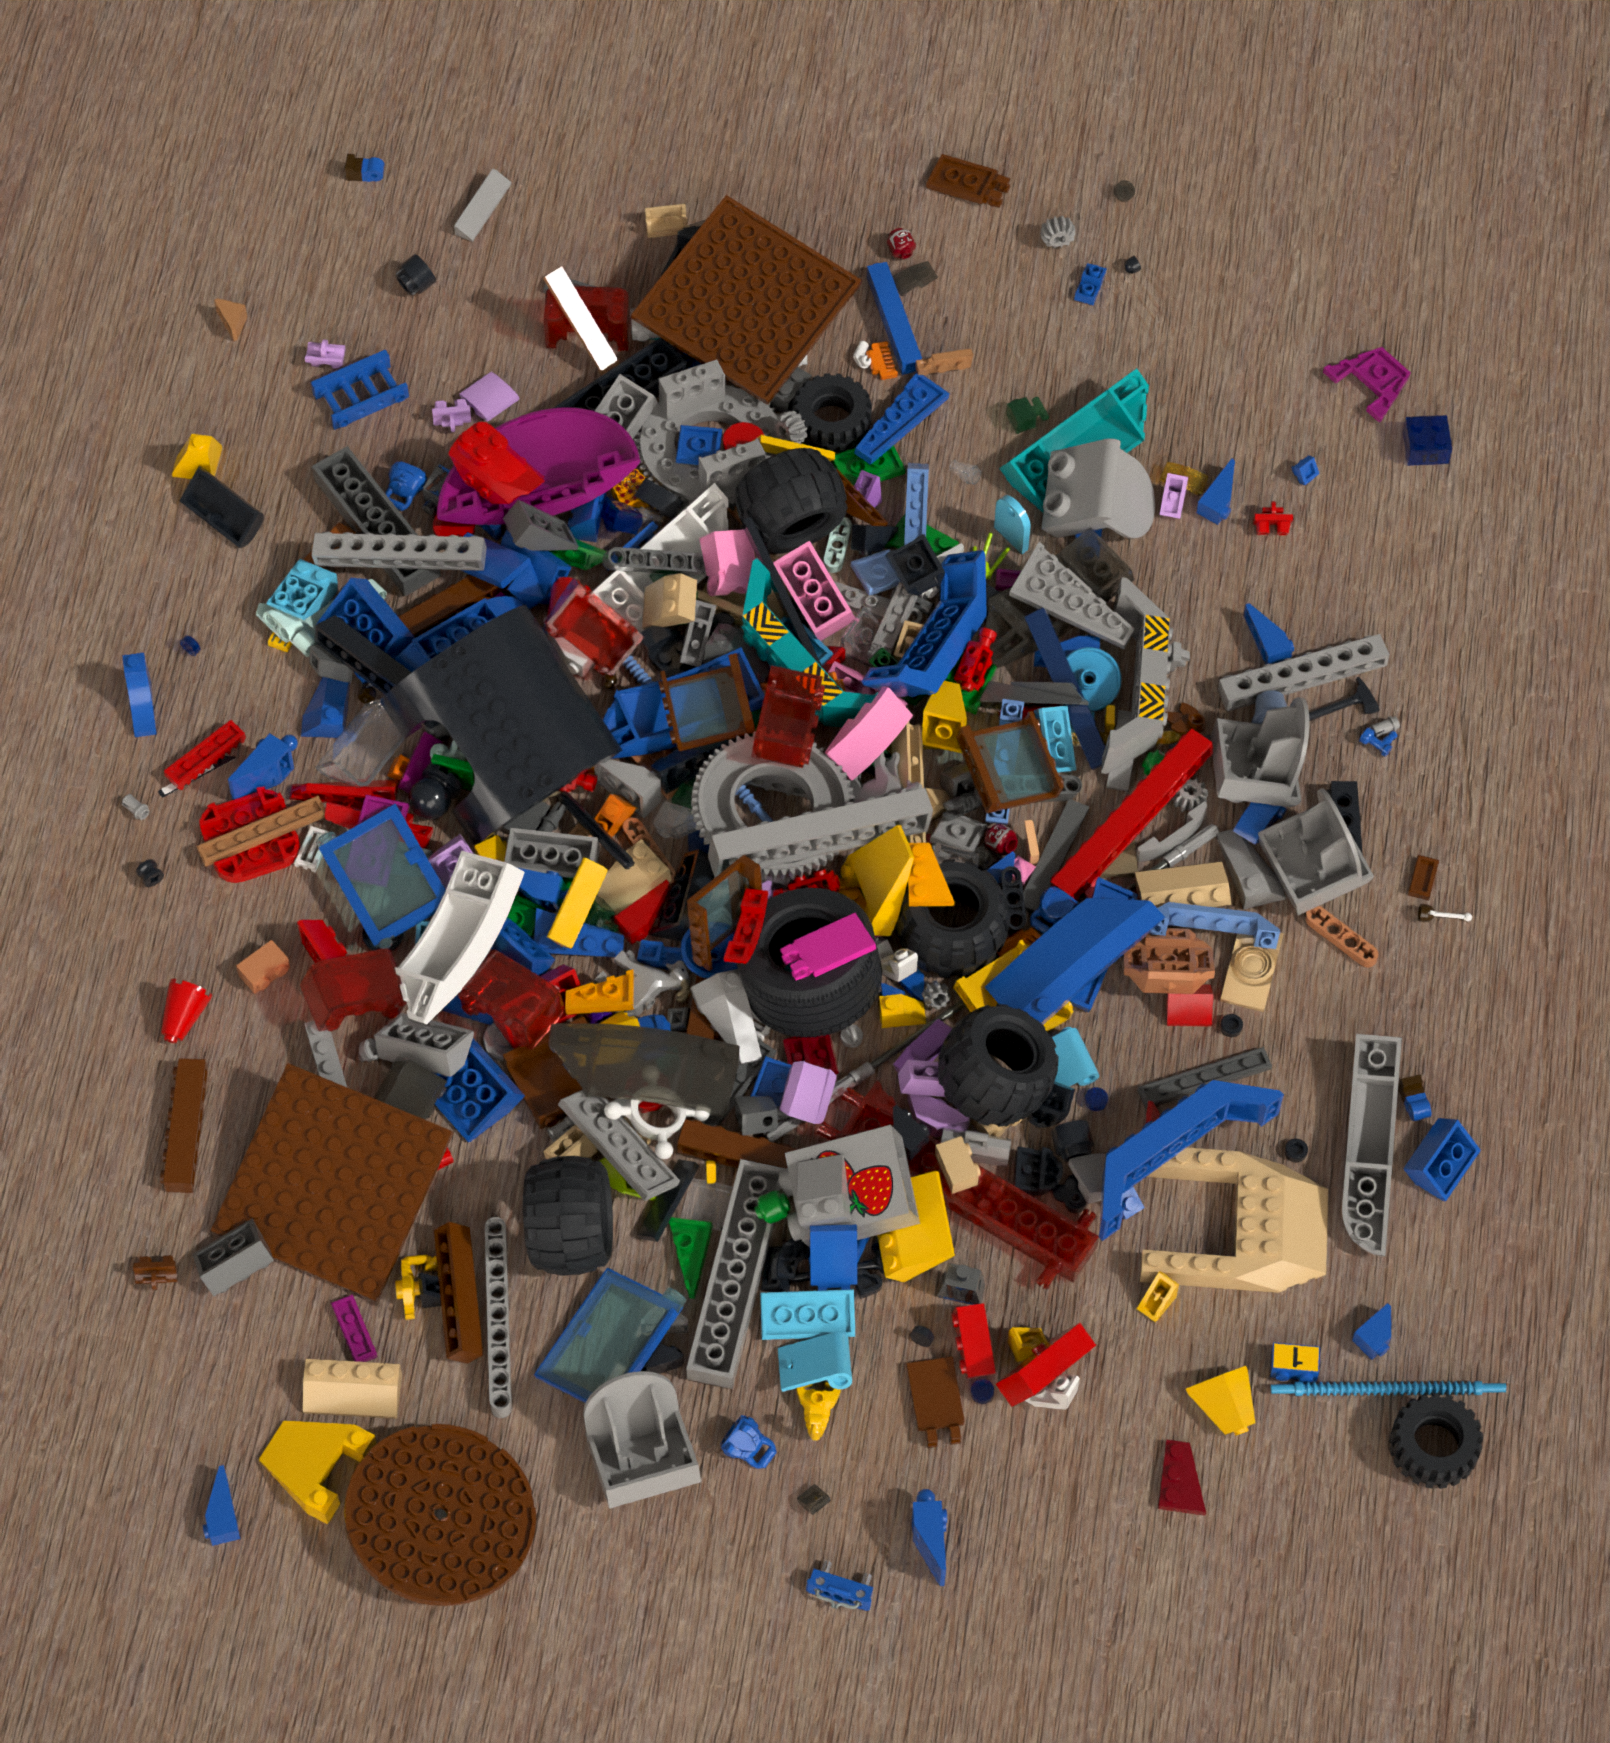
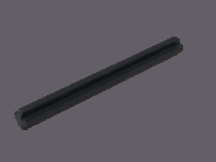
[558,791,635,870]

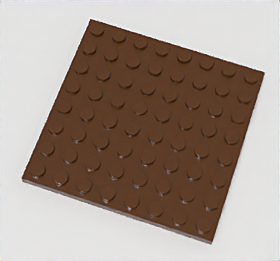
[631,195,862,405]
[210,1063,454,1302]

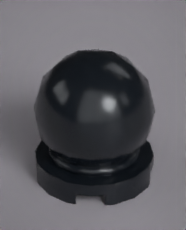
[408,764,463,820]

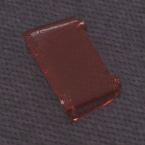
[544,578,644,677]

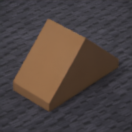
[214,298,247,341]

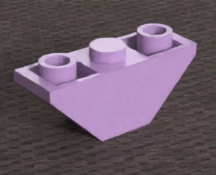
[907,1094,970,1138]

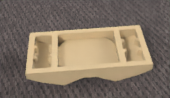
[1220,933,1284,1012]

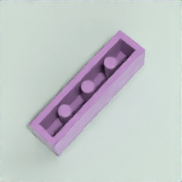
[898,1060,946,1097]

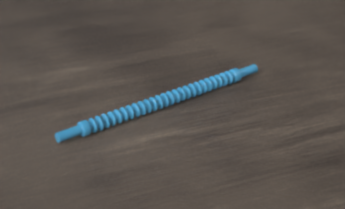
[1270,1381,1506,1396]

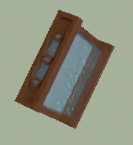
[658,653,756,751]
[956,711,1064,814]
[687,855,762,971]

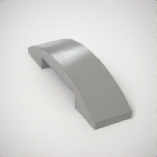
[1106,710,1133,792]
[1136,801,1207,862]

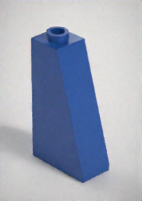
[500,530,571,604]

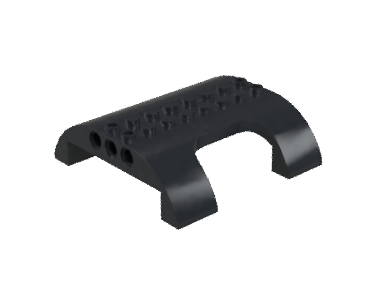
[380,605,623,846]

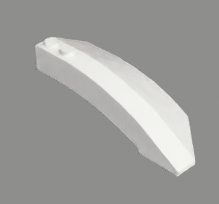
[589,483,728,643]
[395,851,525,1024]

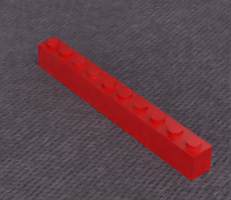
[1050,729,1213,901]

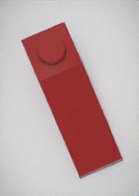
[614,879,670,945]

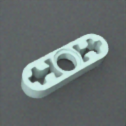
[824,517,852,573]

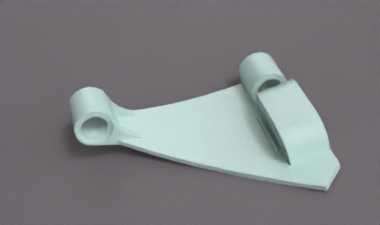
[256,579,387,657]

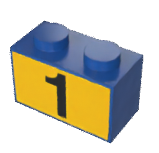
[1270,1342,1320,1383]

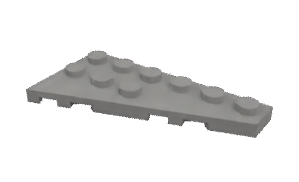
[1009,542,1134,649]

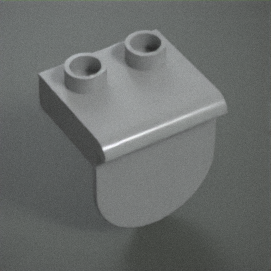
[1042,439,1155,539]
[1211,697,1309,807]
[1258,788,1374,915]
[583,1371,701,1509]

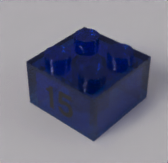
[1402,415,1452,466]

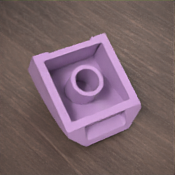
[421,834,474,890]
[779,1061,837,1124]

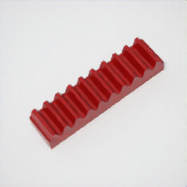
[164,720,246,790]

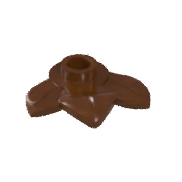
[1166,702,1206,733]

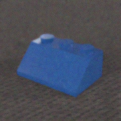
[568,492,607,542]
[490,918,556,981]
[1403,1118,1481,1201]

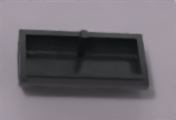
[179,466,264,548]

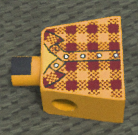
[611,469,649,519]

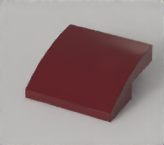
[783,1034,839,1074]

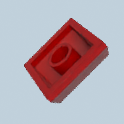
[1166,984,1213,1027]

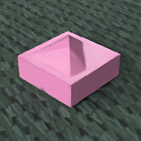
[1012,856,1036,886]

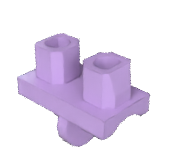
[305,339,346,369]
[432,399,471,432]

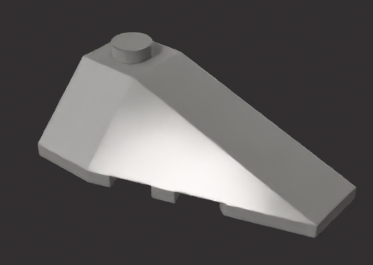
[1216,829,1286,910]
[690,969,762,1065]

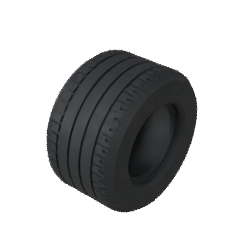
[737,888,882,1038]

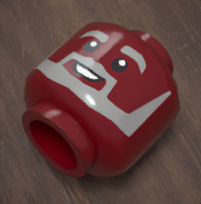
[886,228,916,260]
[985,824,1018,856]

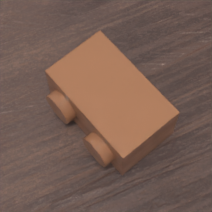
[236,940,290,994]

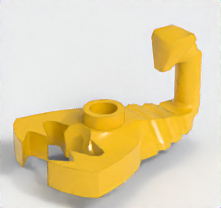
[395,1255,438,1320]
[796,1382,841,1440]

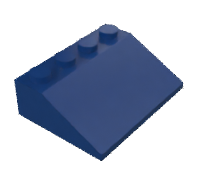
[316,578,415,684]
[413,1038,525,1142]

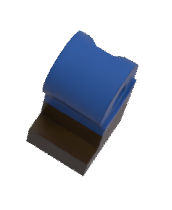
[345,154,385,182]
[1398,1074,1431,1122]

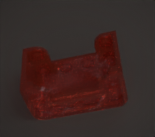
[544,286,630,351]
[751,665,825,768]
[300,948,407,1031]
[458,949,566,1050]

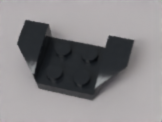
[637,625,704,678]

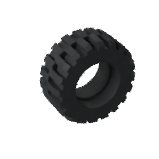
[792,373,872,453]
[1389,1393,1483,1489]

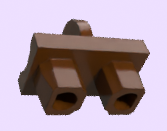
[133,1255,178,1290]

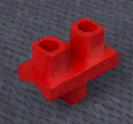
[1253,501,1293,536]

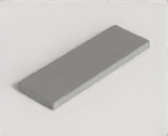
[558,1085,680,1201]

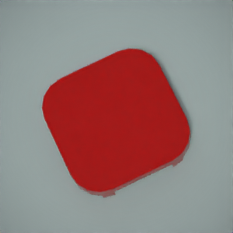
[199,786,300,883]

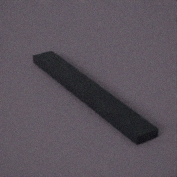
[743,517,821,666]

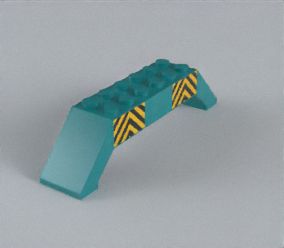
[742,558,878,727]

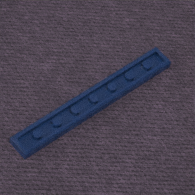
[1025,607,1106,770]

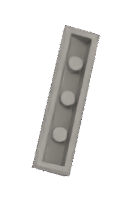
[454,169,512,242]

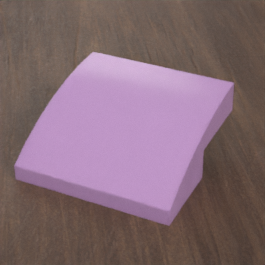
[459,372,519,422]

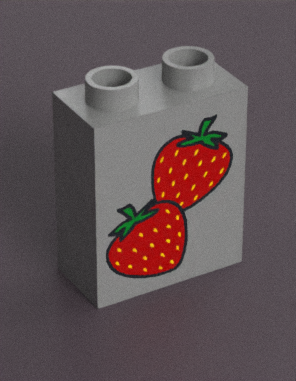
[779,1125,920,1247]

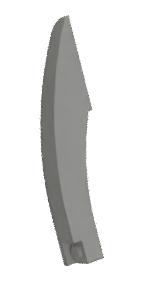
[1342,1034,1402,1257]

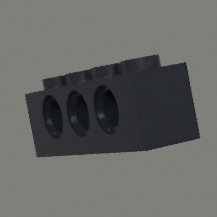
[1326,781,1363,855]

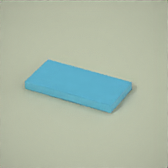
[760,1290,855,1340]

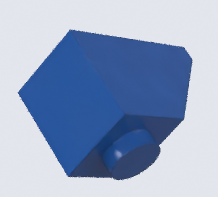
[1352,1303,1391,1360]

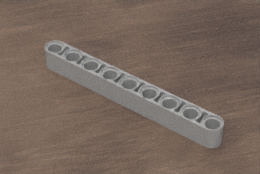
[485,1217,512,1418]

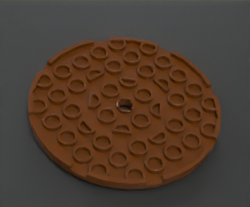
[344,1424,536,1606]

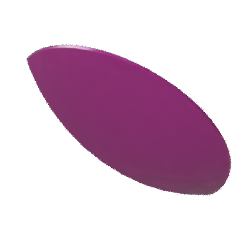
[437,408,641,525]

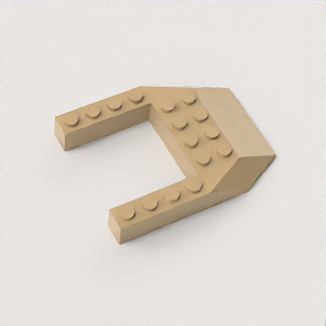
[1140,1147,1328,1293]

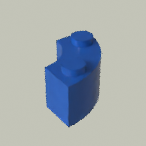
[1233,802,1287,844]

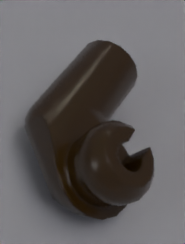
[594,662,618,690]

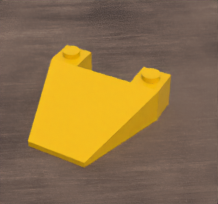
[841,825,914,936]
[259,1421,377,1524]

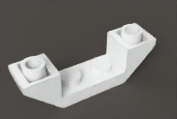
[875,936,918,982]
[1025,1374,1080,1410]

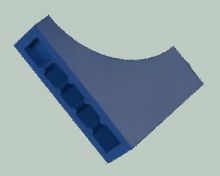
[122,652,157,737]

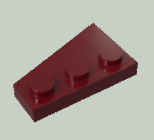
[1158,1439,1206,1516]

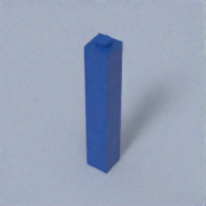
[867,262,922,375]

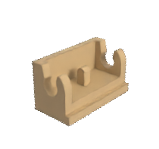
[645,204,688,238]

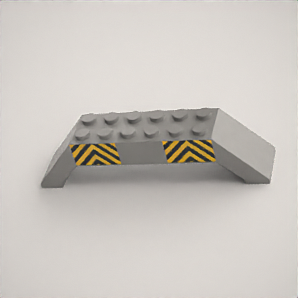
[1101,577,1173,774]

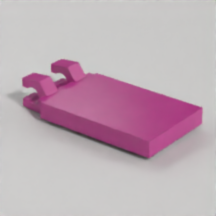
[780,913,876,981]

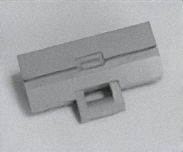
[941,1128,1012,1167]

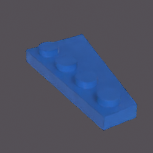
[534,908,624,958]

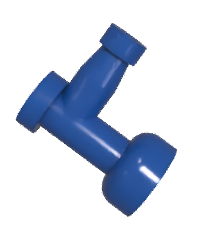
[1359,727,1397,757]

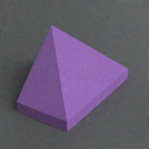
[854,470,882,508]

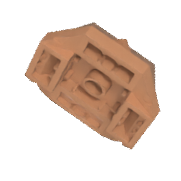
[1122,928,1215,994]

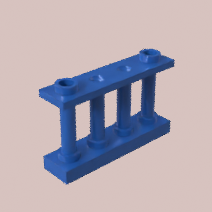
[311,349,409,430]

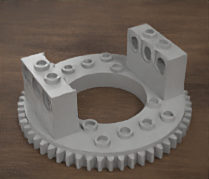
[635,360,780,511]
[691,730,855,890]

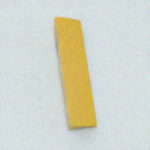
[547,857,608,949]

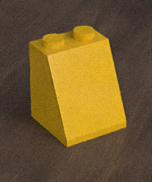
[922,681,967,753]

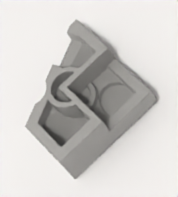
[1068,1154,1106,1204]

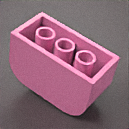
[773,541,856,641]

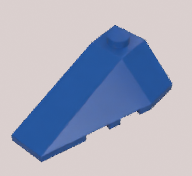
[301,677,351,738]

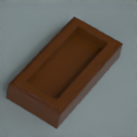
[1408,855,1439,901]

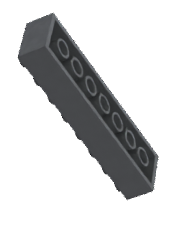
[312,446,441,596]

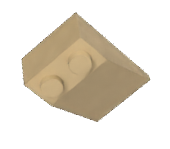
[642,573,697,630]
[597,839,672,916]

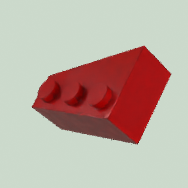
[951,1303,996,1379]

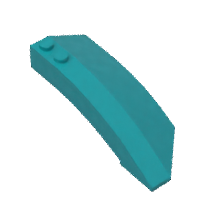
[999,368,1149,512]

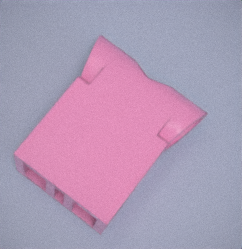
[699,530,755,596]

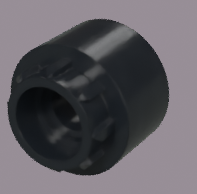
[395,254,437,295]
[1050,1120,1094,1162]

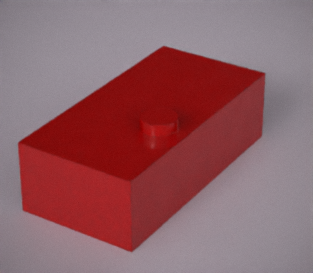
[995,1323,1097,1407]

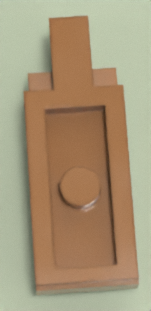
[915,349,973,375]

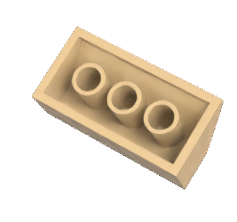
[1134,862,1231,908]
[303,1359,402,1419]

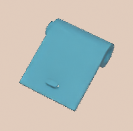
[1052,1027,1100,1087]
[778,1332,852,1392]

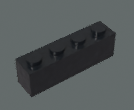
[651,722,736,795]
[650,849,714,942]

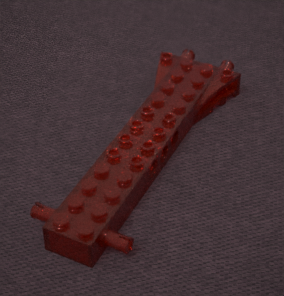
[817,1080,1099,1289]

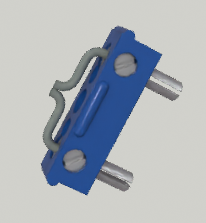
[806,1560,874,1611]

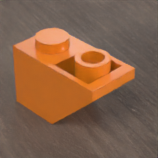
[587,794,637,837]

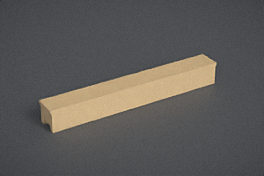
[891,721,926,843]

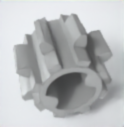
[921,980,951,1010]

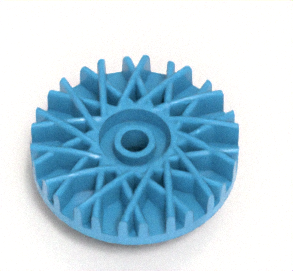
[1066,647,1121,712]

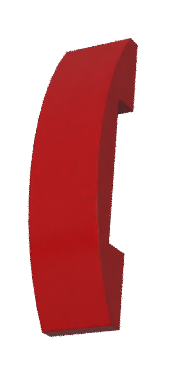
[724,888,768,964]

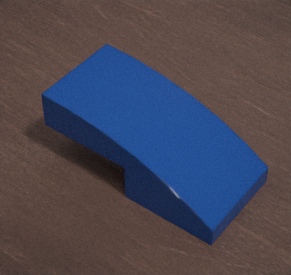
[637,940,685,970]

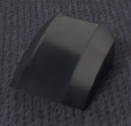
[885,534,945,596]

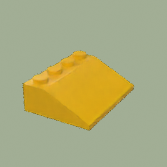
[878,1171,955,1282]

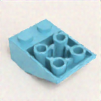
[267,559,338,620]

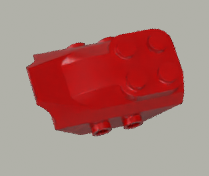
[448,421,545,504]

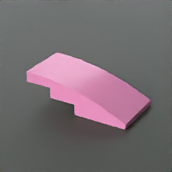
[825,687,913,781]

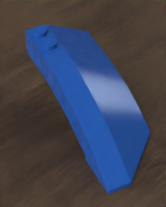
[603,647,768,759]
[985,898,1166,1025]

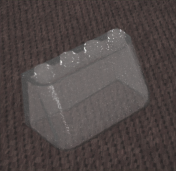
[315,698,404,788]

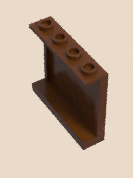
[503,1016,622,1129]

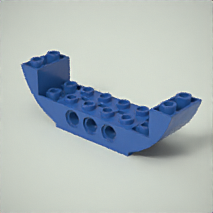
[395,596,547,672]

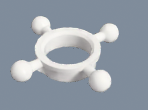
[604,1064,710,1159]

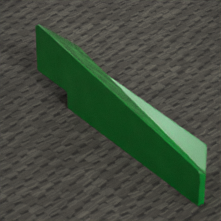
[548,539,612,570]

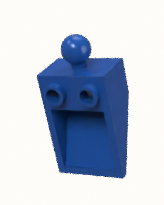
[228,733,298,800]
[516,867,569,912]
[911,1489,947,1586]

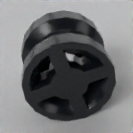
[136,859,164,887]

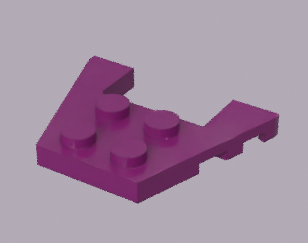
[1323,347,1411,423]

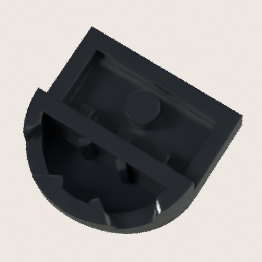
[1028,1082,1075,1128]
[1012,1146,1063,1196]

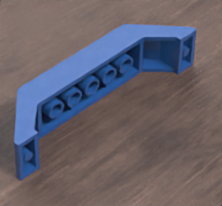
[862,550,987,697]
[1099,1080,1284,1241]

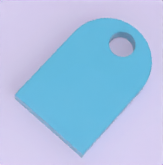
[994,495,1031,554]

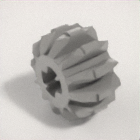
[1041,215,1076,249]
[773,411,808,444]
[1171,777,1208,812]

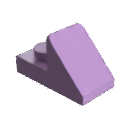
[1159,473,1188,519]

